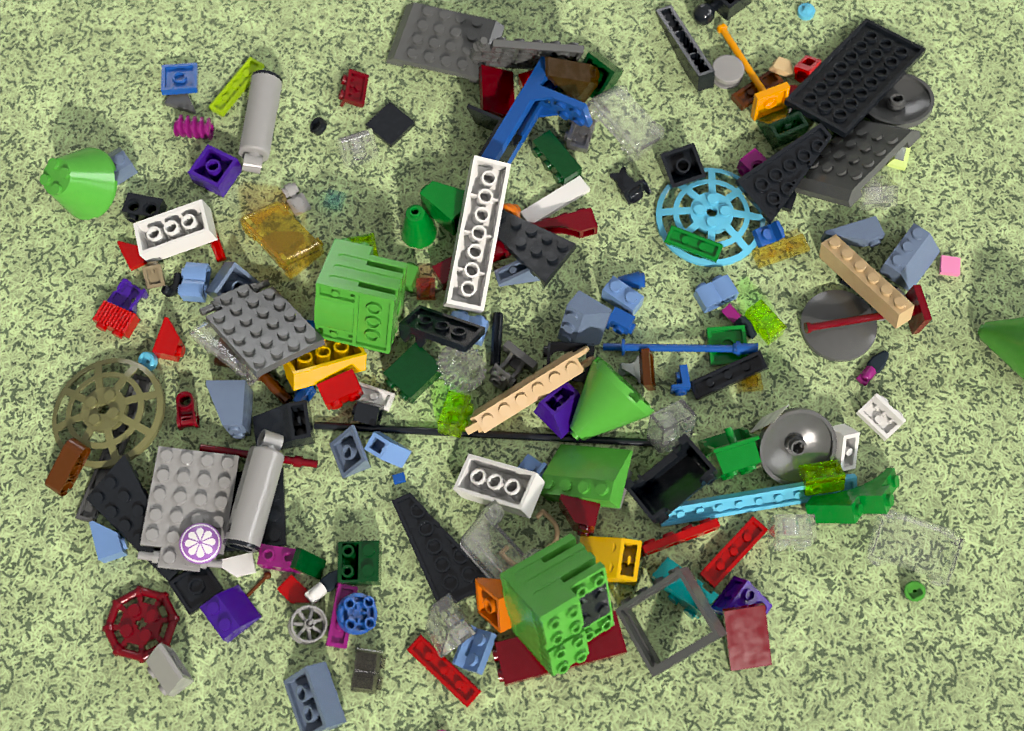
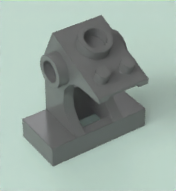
[489,340,538,392]

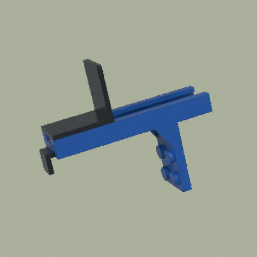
[466,56,593,164]

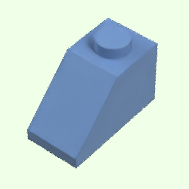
[89,521,129,563]

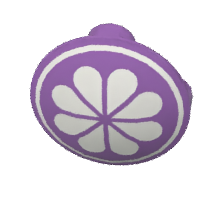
[179,523,222,564]

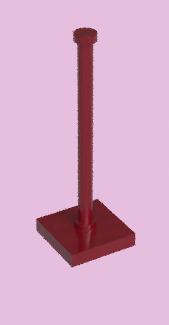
[804,284,932,334]

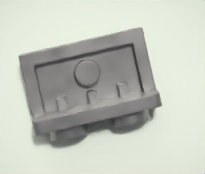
[564,119,596,153]

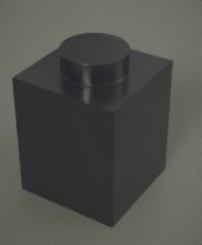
[352,400,384,426]

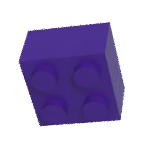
[188,144,242,198]

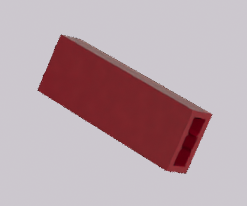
[492,611,627,686]

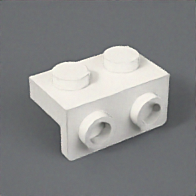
[856,393,906,441]

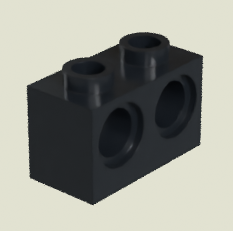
[121,192,168,223]

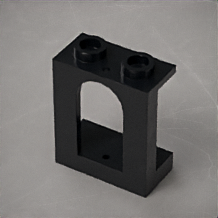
[543,341,595,384]

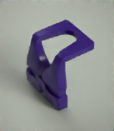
[107,278,149,314]

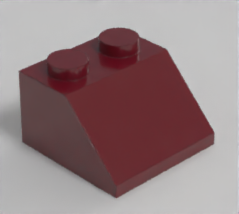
[559,494,600,537]

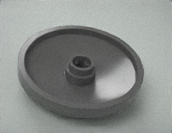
[866,74,935,128]
[800,290,877,362]
[757,407,837,485]

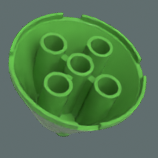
[40,147,117,220]

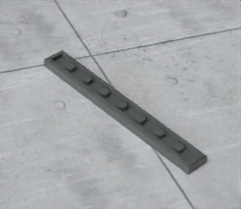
[75,374,152,522]

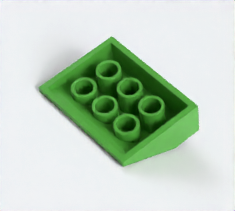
[540,444,633,509]

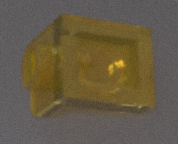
[741,373,763,392]

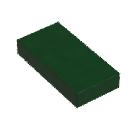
[290,548,326,580]

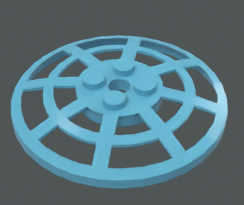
[655,168,766,267]

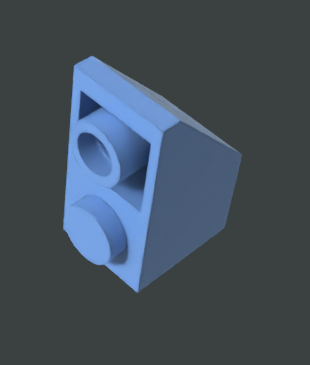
[364,431,412,468]

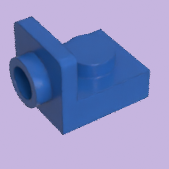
[752,220,785,248]
[669,364,691,396]
[293,386,317,403]

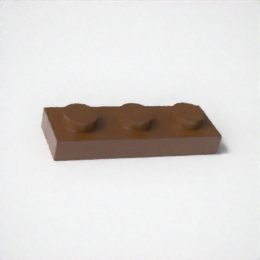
[731,71,784,111]

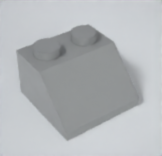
[146,643,194,697]

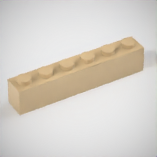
[819,234,914,329]

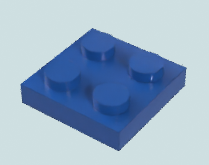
[161,63,198,95]

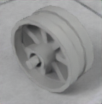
[288,605,328,645]

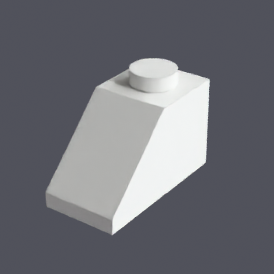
[832,424,860,472]

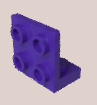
[711,576,772,616]

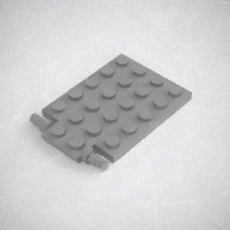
[137,446,240,572]

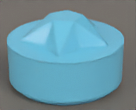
[797,3,815,20]
[138,352,158,371]

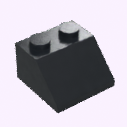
[657,143,707,189]

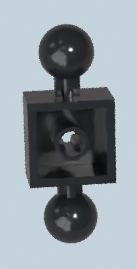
[693,0,752,26]

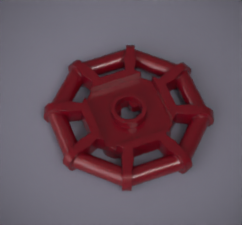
[102,585,180,663]

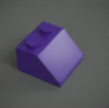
[199,585,262,643]

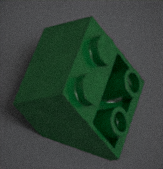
[337,540,382,586]

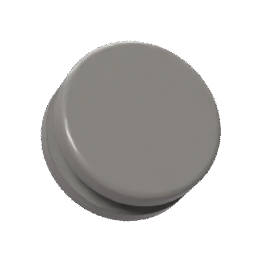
[712,55,744,89]

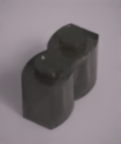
[350,648,386,695]

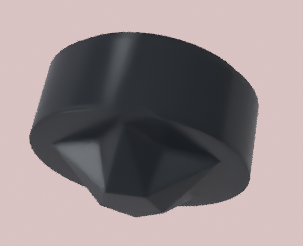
[310,117,327,136]

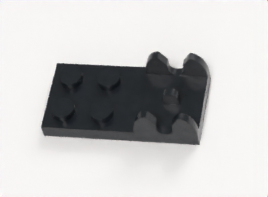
[399,305,485,353]

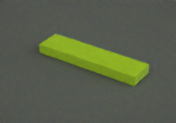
[208,57,265,117]

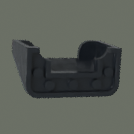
[624,433,718,524]

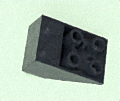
[252,400,315,450]

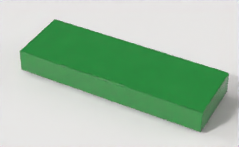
[664,225,723,263]

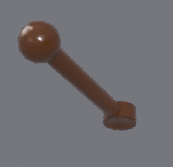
[246,571,271,597]

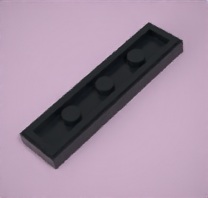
[690,350,769,400]

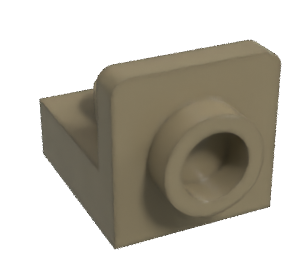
[142,261,166,289]

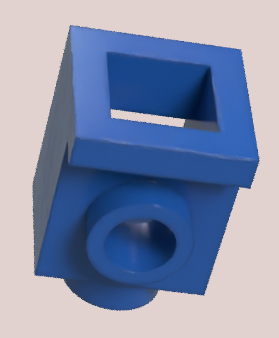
[606,306,636,335]

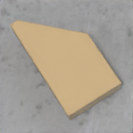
[769,57,794,78]

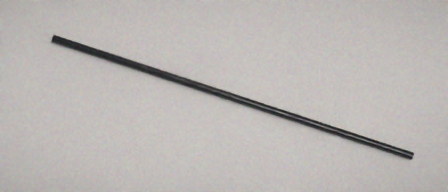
[314,422,680,448]

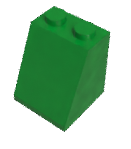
[420,181,465,236]

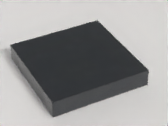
[365,102,416,148]
[168,567,225,616]

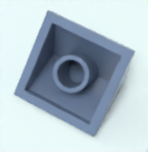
[330,425,371,479]

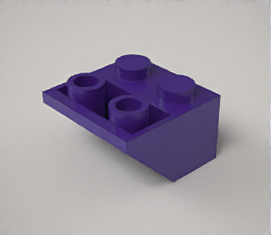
[534,382,580,439]

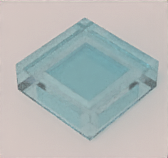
[323,189,346,211]

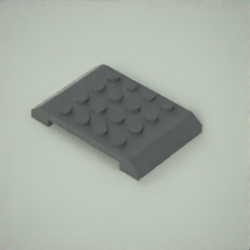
[386,2,505,85]
[795,119,921,207]

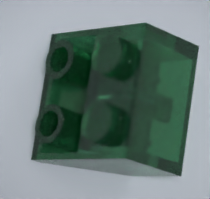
[756,107,809,150]

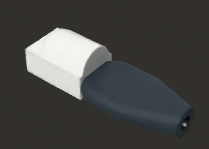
[305,569,338,605]

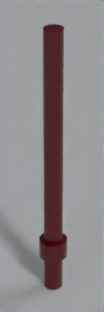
[200,444,318,468]

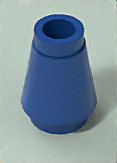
[618,271,645,290]

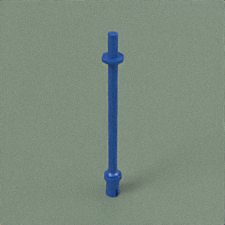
[603,339,758,356]

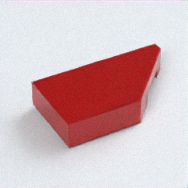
[117,241,148,271]
[277,574,318,604]

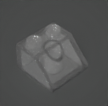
[855,175,899,211]

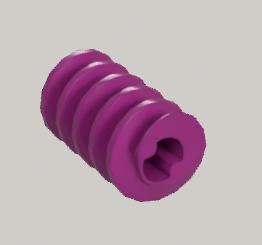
[174,114,214,141]

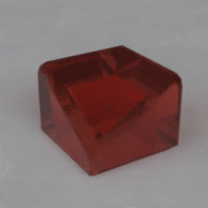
[416,278,436,300]

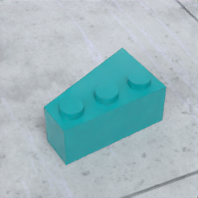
[650,557,719,620]

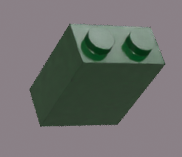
[383,342,444,404]

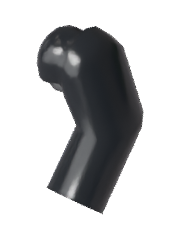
[161,273,183,297]

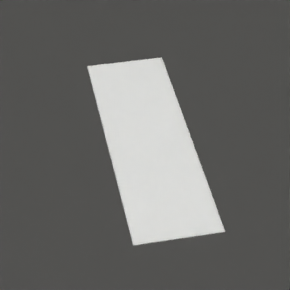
[750,405,788,433]

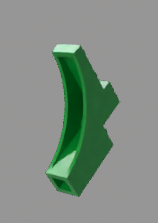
[805,468,900,524]

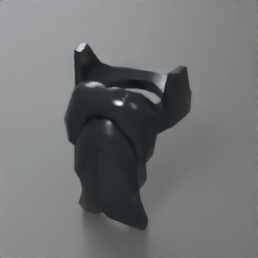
[610,167,651,206]

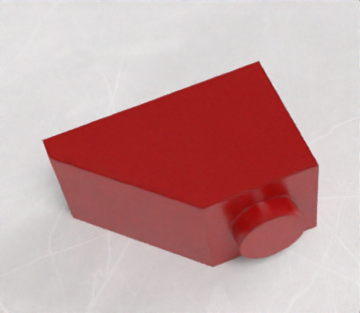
[152,317,185,362]

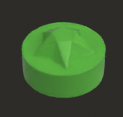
[904,581,926,602]

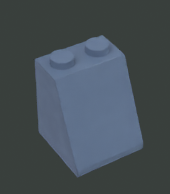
[206,380,253,439]

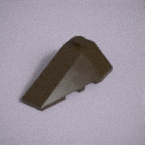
[545,57,600,103]

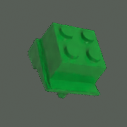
[697,427,761,481]

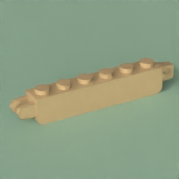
[463,346,595,435]

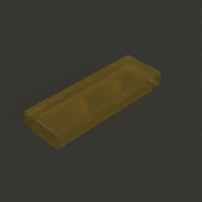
[751,234,810,268]

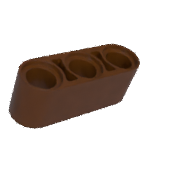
[45,438,91,497]

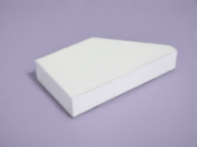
[220,552,257,577]

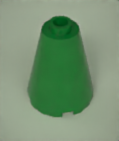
[401,205,437,249]

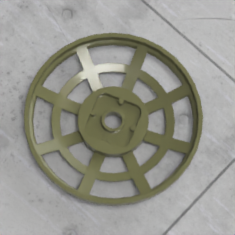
[52,358,166,469]

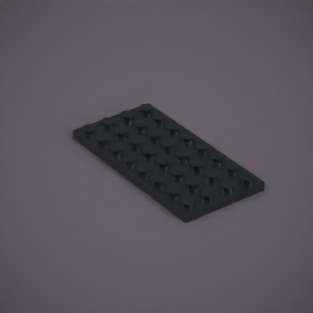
[784,18,926,138]

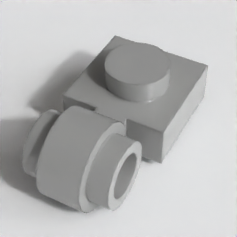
[281,182,312,217]

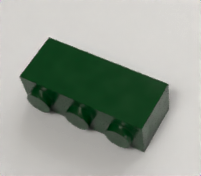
[532,130,582,186]

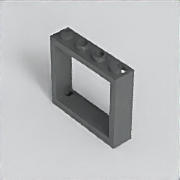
[615,566,727,677]

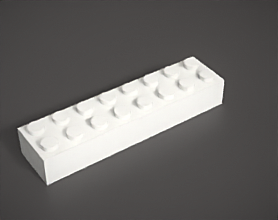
[443,155,511,314]

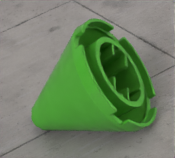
[978,317,1024,380]
[570,356,655,441]

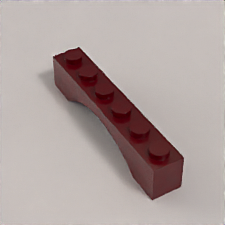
[493,207,598,262]

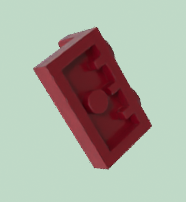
[338,68,369,108]

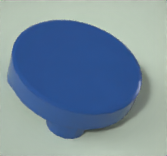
[336,593,377,635]

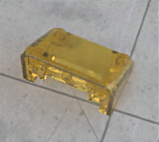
[238,201,325,280]

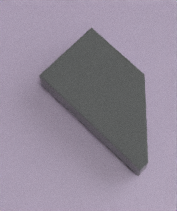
[164,94,196,114]

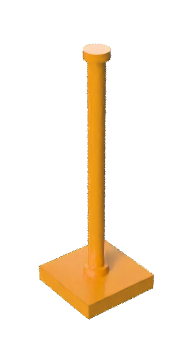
[717,23,790,121]

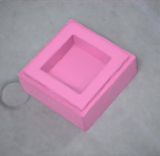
[939,255,961,277]

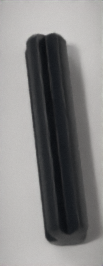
[490,312,503,366]

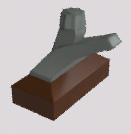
[618,348,656,391]

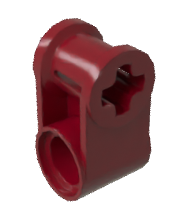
[176,391,200,431]

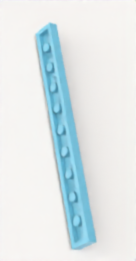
[661,473,857,527]

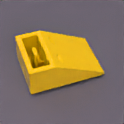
[579,536,642,586]

